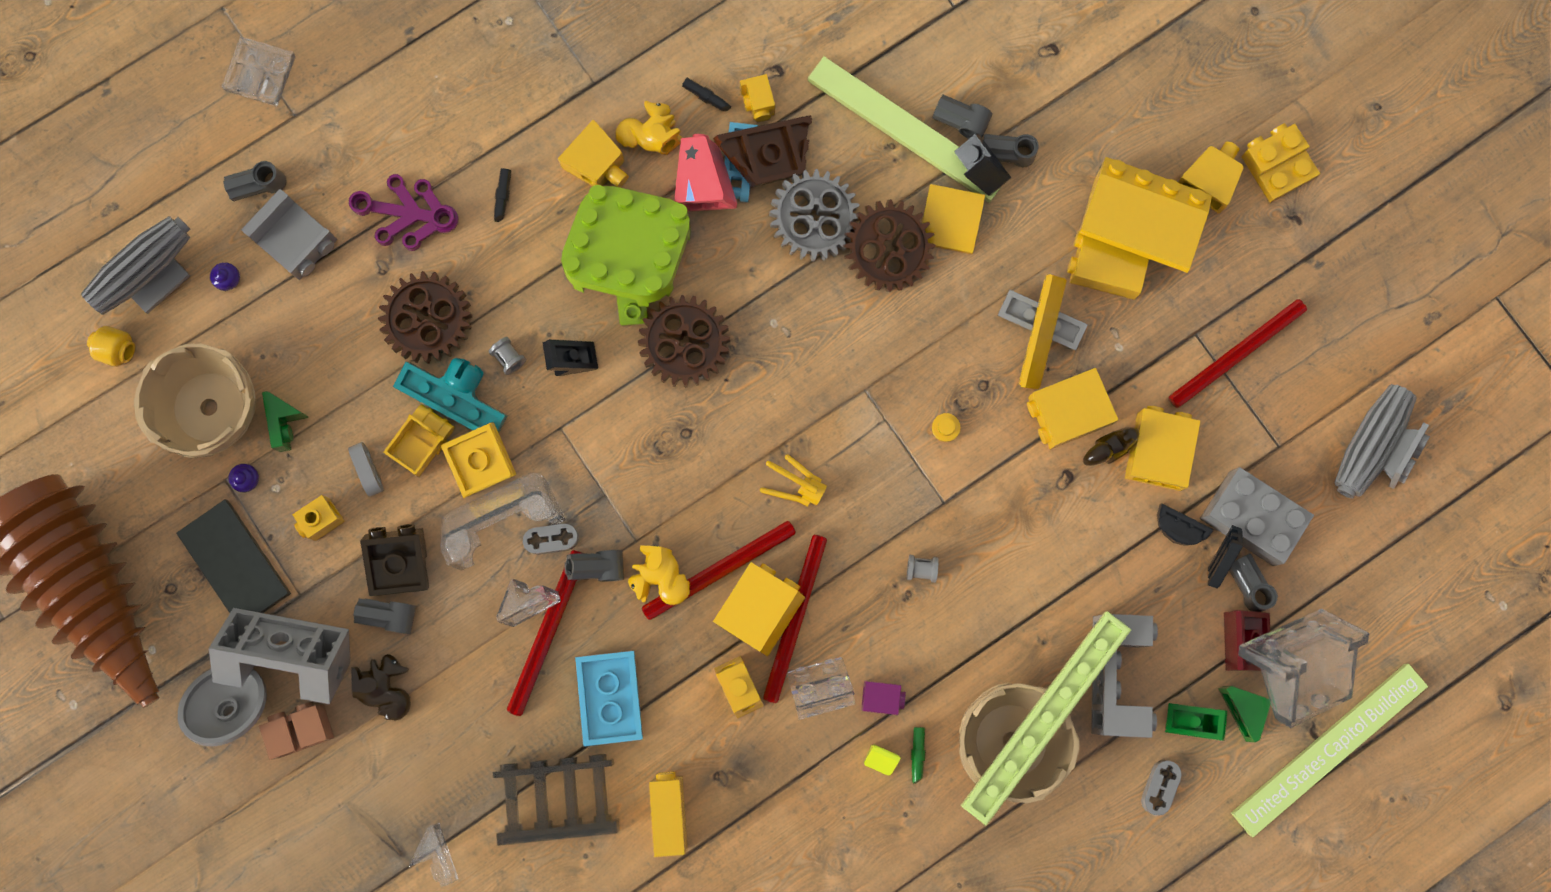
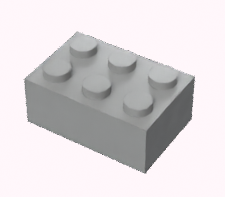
[1200,467,1314,566]

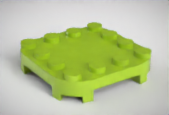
[561,185,691,307]

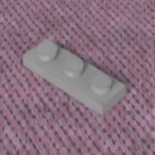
[997,290,1088,350]

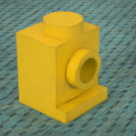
[740,74,775,122]

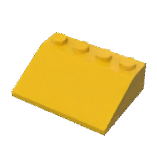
[1079,157,1212,273]

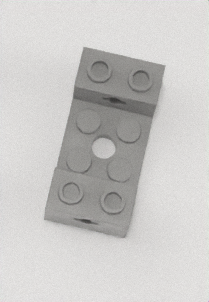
[209,608,350,704]
[1091,614,1158,738]

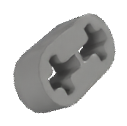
[348,442,384,497]
[523,524,579,555]
[1141,760,1182,816]

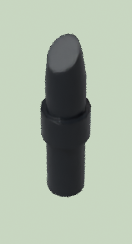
[682,77,731,111]
[494,168,512,222]

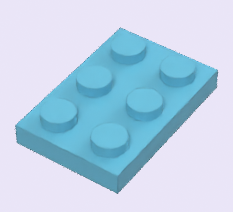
[575,651,643,746]

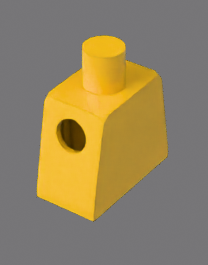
[558,120,629,188]
[1178,141,1244,214]
[714,656,764,719]

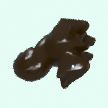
[1083,427,1140,466]
[351,654,411,721]

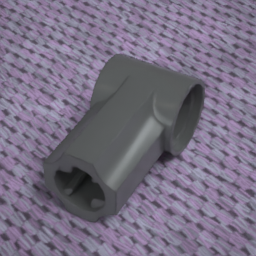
[932,94,992,139]
[983,134,1039,167]
[223,161,286,202]
[565,550,624,582]
[1229,553,1278,612]
[353,598,416,635]

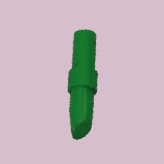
[911,727,926,784]

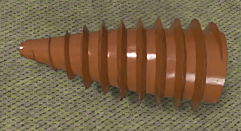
[0,474,160,708]

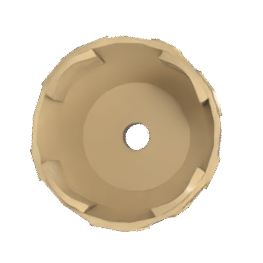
[134,343,256,458]
[959,683,1079,804]

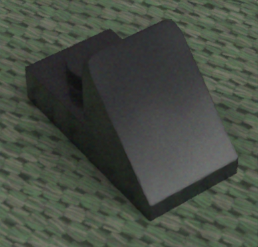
[954,134,1011,196]
[542,339,598,376]

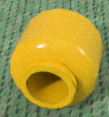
[87,326,135,367]

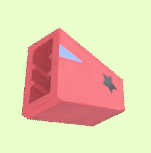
[674,134,737,212]

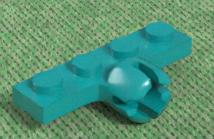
[393,358,508,433]

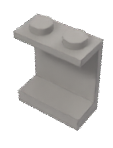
[241,189,337,280]

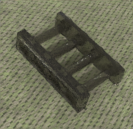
[493,754,620,846]

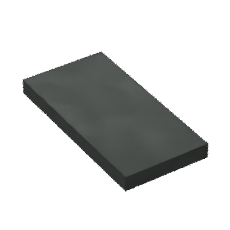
[176,499,291,613]

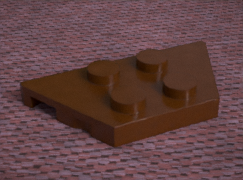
[713,115,812,187]

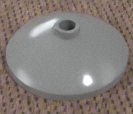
[177,669,267,746]

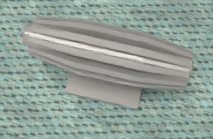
[81,216,191,315]
[1334,384,1430,499]

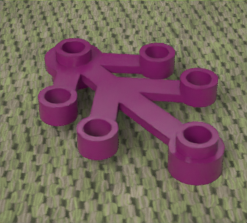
[349,174,459,251]

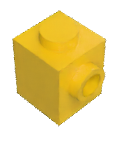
[292,495,345,541]

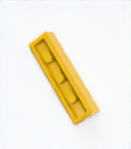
[1018,274,1067,389]

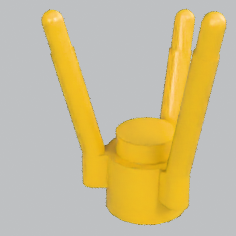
[760,454,827,507]

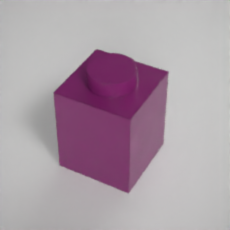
[861,681,906,715]

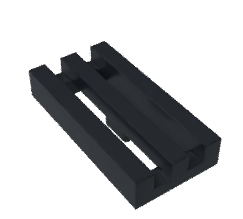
[1208,525,1243,589]

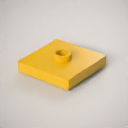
[440,422,517,498]

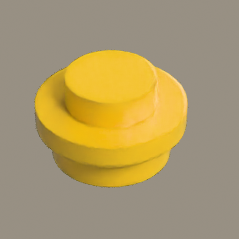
[932,413,961,442]

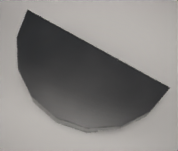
[1157,503,1214,546]

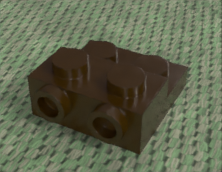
[360,524,429,596]

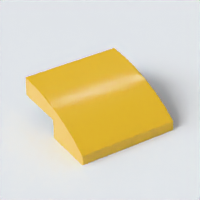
[922,184,985,254]

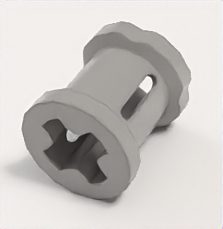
[488,337,526,375]
[907,555,939,583]

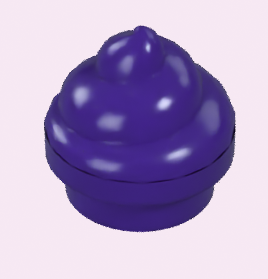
[210,262,240,291]
[228,464,259,493]

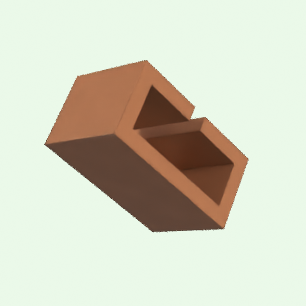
[259,701,334,760]

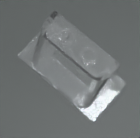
[1238,609,1369,728]

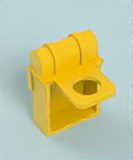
[383,404,455,477]

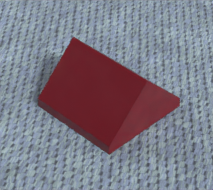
[1224,610,1272,671]

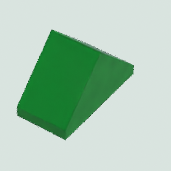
[1218,686,1272,743]

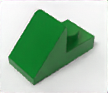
[262,391,308,452]
[1165,703,1227,741]

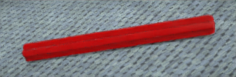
[1168,299,1307,408]
[642,521,796,620]
[763,535,827,703]
[507,550,582,716]

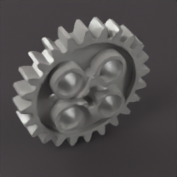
[769,169,860,262]

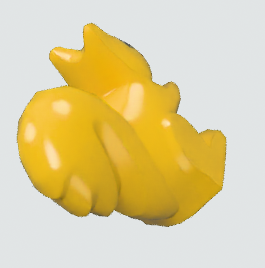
[615,101,682,155]
[628,545,690,605]

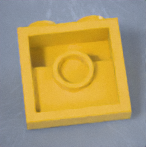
[1241,123,1320,203]

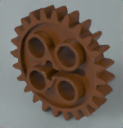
[843,199,935,292]
[378,271,473,364]
[638,295,730,388]

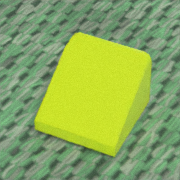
[864,744,901,775]

